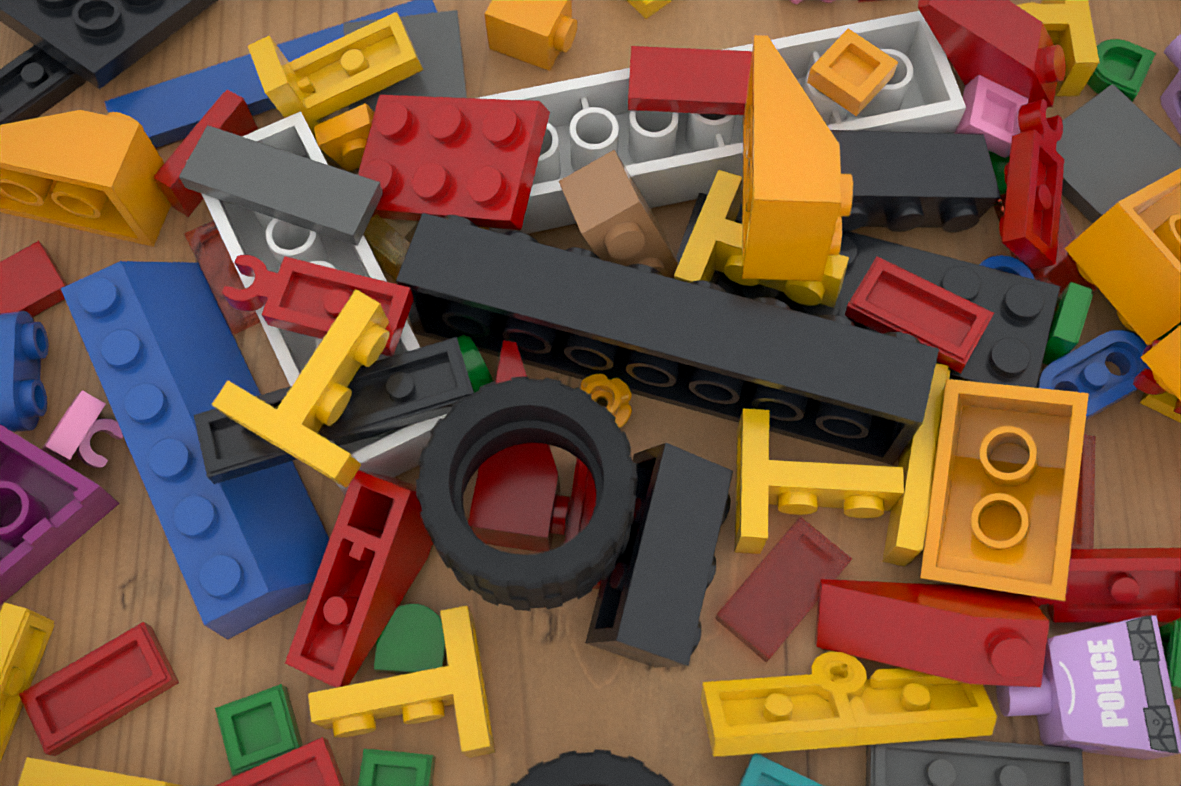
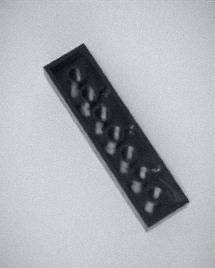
[396,213,939,465]

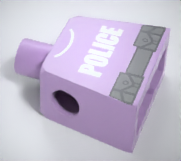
[996,615,1181,760]

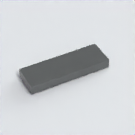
[179,125,383,246]
[866,738,1084,786]

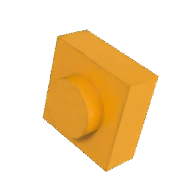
[807,28,898,116]
[314,103,374,172]

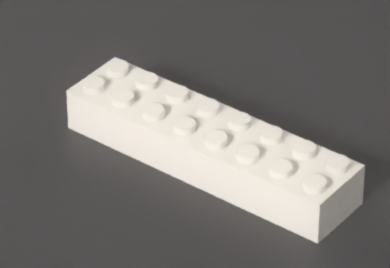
[479,11,966,234]

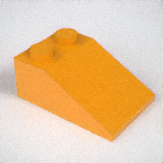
[742,35,853,282]
[0,110,171,247]
[1064,168,1181,346]
[920,379,1089,601]

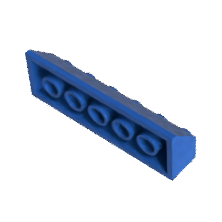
[60,261,330,640]

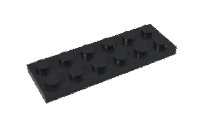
[673,192,1060,388]

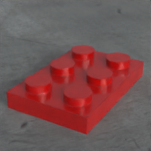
[358,95,550,230]

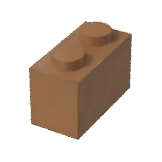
[559,149,679,278]

